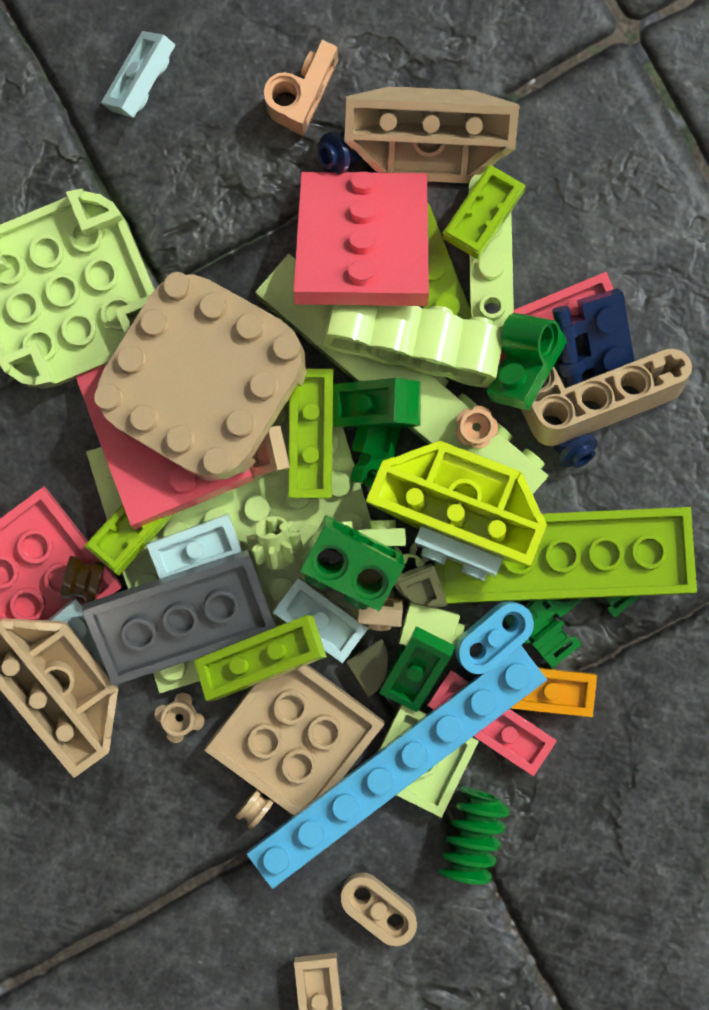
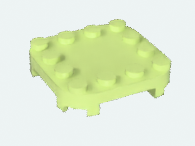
[0,189,155,389]

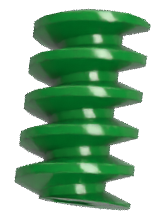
[437,786,510,885]

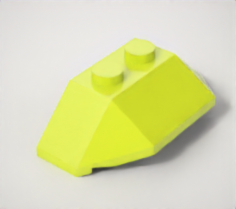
[366,441,547,567]

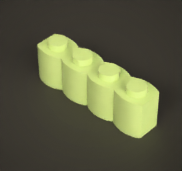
[322,305,502,388]

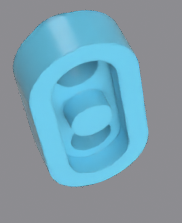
[455,601,534,674]

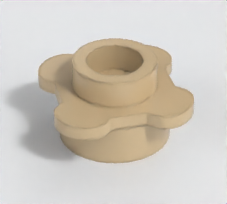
[154,692,205,743]

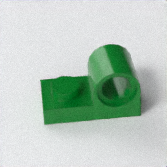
[486,313,567,411]
[333,378,421,428]
[379,626,455,712]

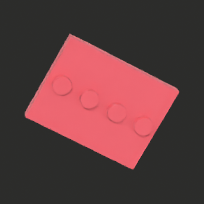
[294,172,429,306]
[76,364,255,530]
[0,486,122,620]

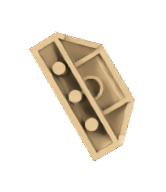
[344,86,520,183]
[0,618,118,778]

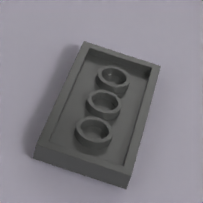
[82,549,276,686]

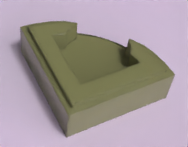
[395,563,447,608]
[346,638,388,697]

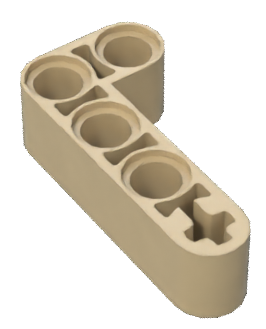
[521,349,692,446]

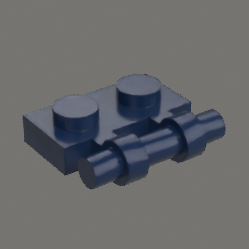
[552,288,635,387]

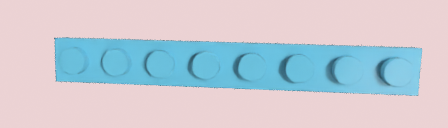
[247,646,547,889]

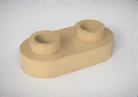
[341,873,417,946]

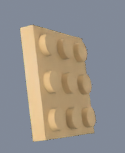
[205,665,384,815]

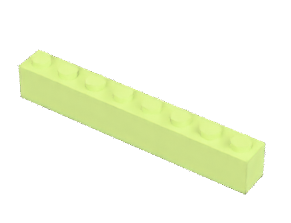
[255,253,549,494]

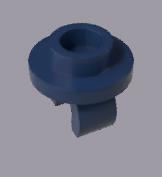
[318,131,362,174]
[553,434,598,468]

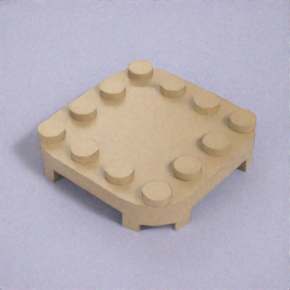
[94,272,307,482]

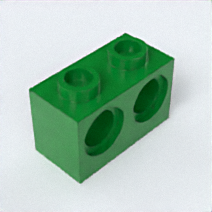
[300,514,405,612]

